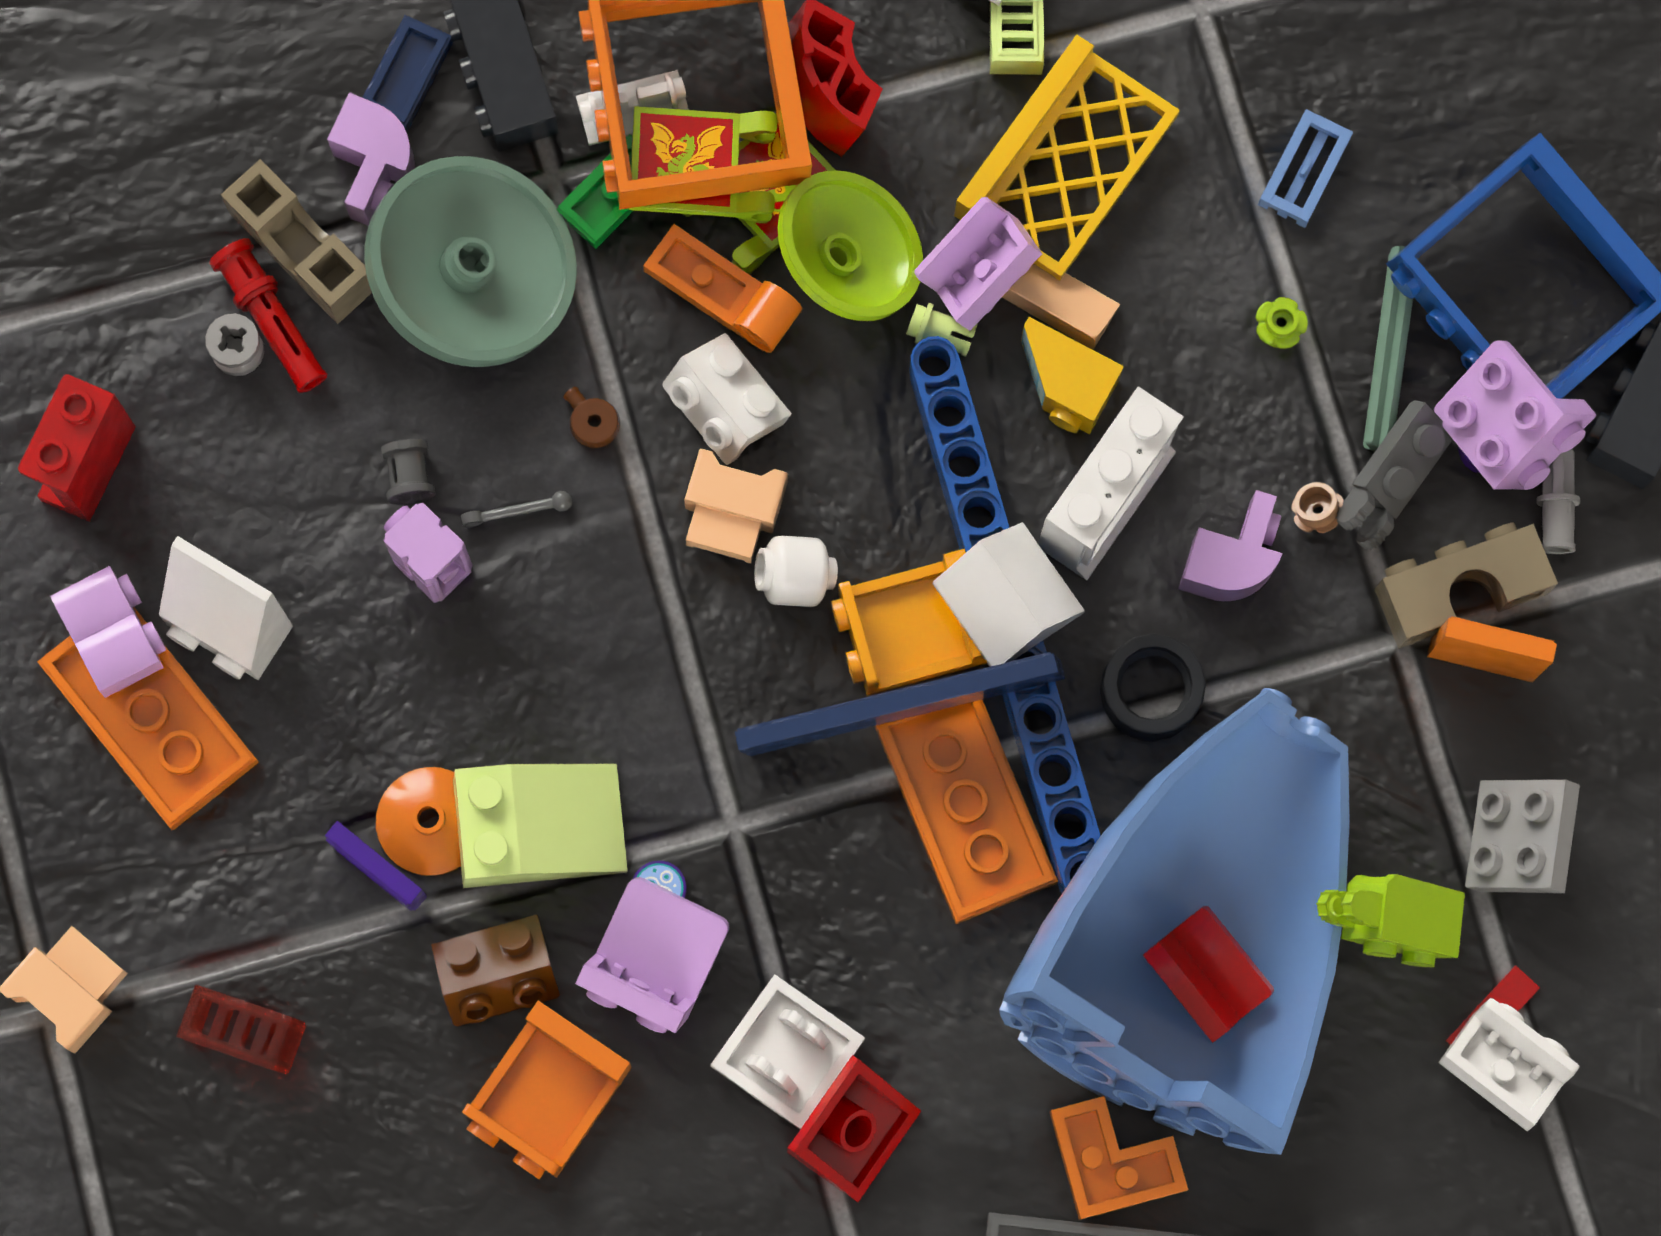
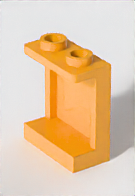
[831,549,987,696]

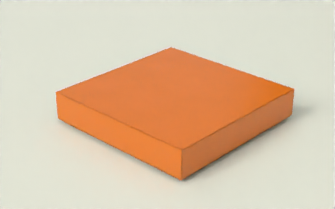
[1427,616,1557,682]

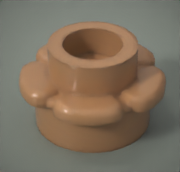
[1292,482,1344,533]

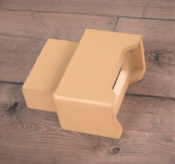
[684,449,788,564]
[0,926,128,1054]

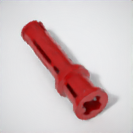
[209,238,328,393]

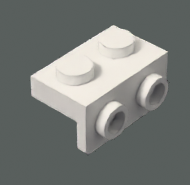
[663,333,792,465]
[1438,998,1579,1131]

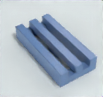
[1258,109,1353,228]

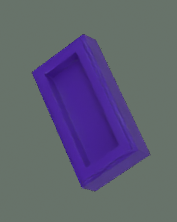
[325,821,427,911]

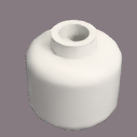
[754,536,838,607]

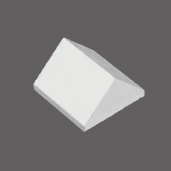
[933,522,1085,667]

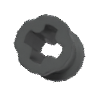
[381,439,436,505]

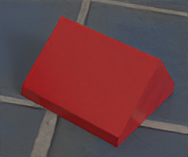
[787,1055,921,1202]

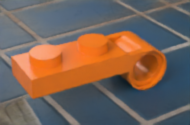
[643,224,803,353]

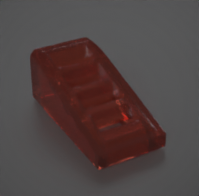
[176,984,306,1074]

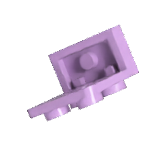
[1434,340,1597,490]
[575,877,729,1033]

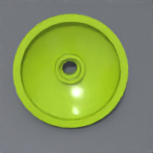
[778,170,923,321]

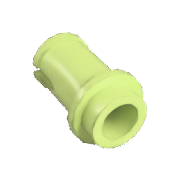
[906,303,977,357]

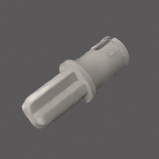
[1537,449,1580,554]

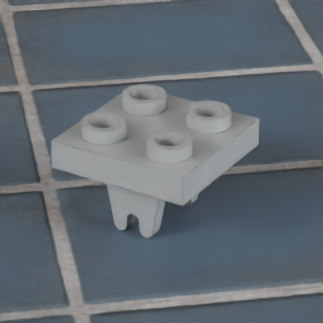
[1465,780,1580,893]

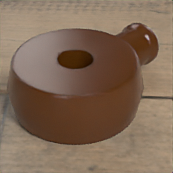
[563,386,620,448]

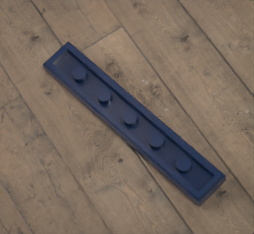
[735,652,1065,756]

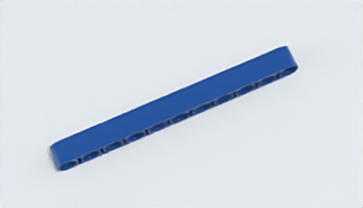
[909,336,1101,894]

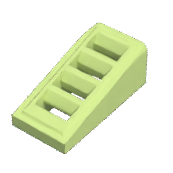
[990,0,1044,75]

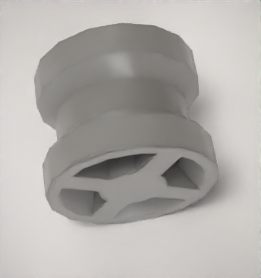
[205,313,264,376]

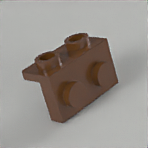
[431,914,560,1026]

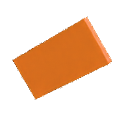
[37,607,259,830]
[875,700,1058,924]

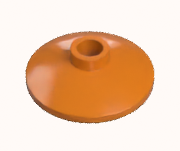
[376,767,461,876]

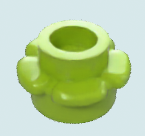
[1255,297,1308,349]

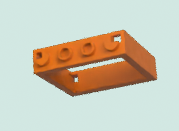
[578,0,812,209]

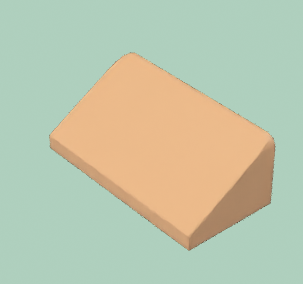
[1002,263,1120,350]

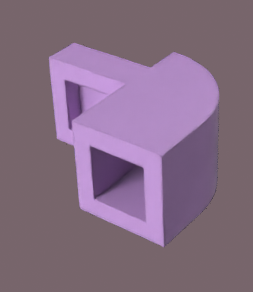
[327,93,415,226]
[1178,490,1282,601]

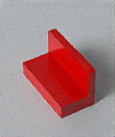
[1143,906,1274,1043]

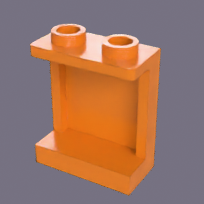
[462,1000,632,1180]

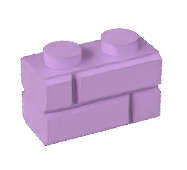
[384,503,473,603]

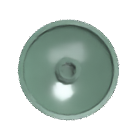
[364,156,577,367]

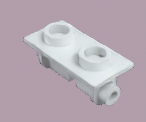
[576,70,689,146]

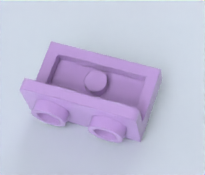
[914,197,1042,331]

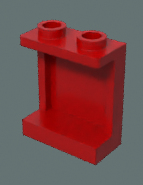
[18,374,136,522]

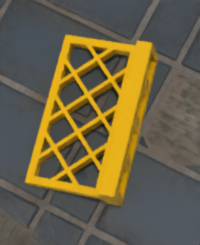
[954,34,1180,281]

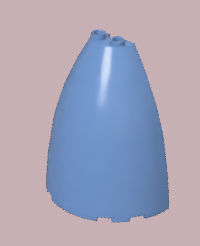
[999,688,1350,1155]

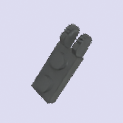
[1336,400,1453,550]

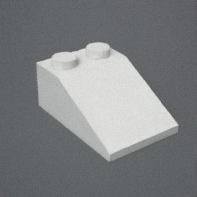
[159,536,293,680]

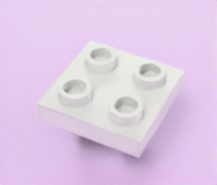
[711,974,865,1129]

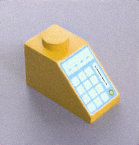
[1021,317,1124,435]

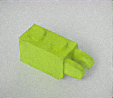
[1316,874,1465,967]

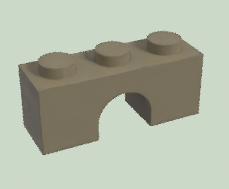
[221,159,372,324]
[1375,522,1558,649]

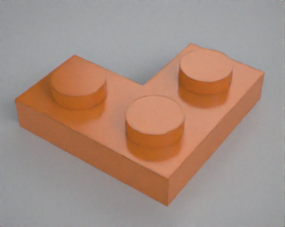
[1050,1096,1188,1220]

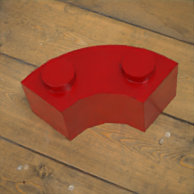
[788,0,883,157]

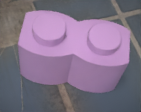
[50,566,167,698]

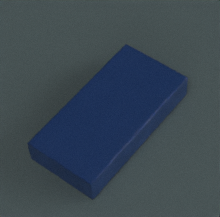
[362,15,453,133]

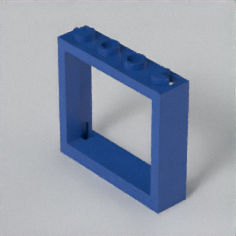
[1386,133,1661,399]

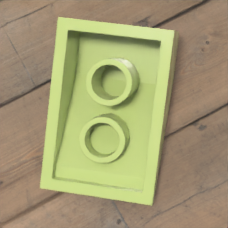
[453,764,628,888]

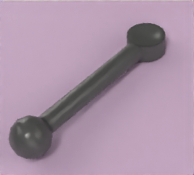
[461,491,572,527]

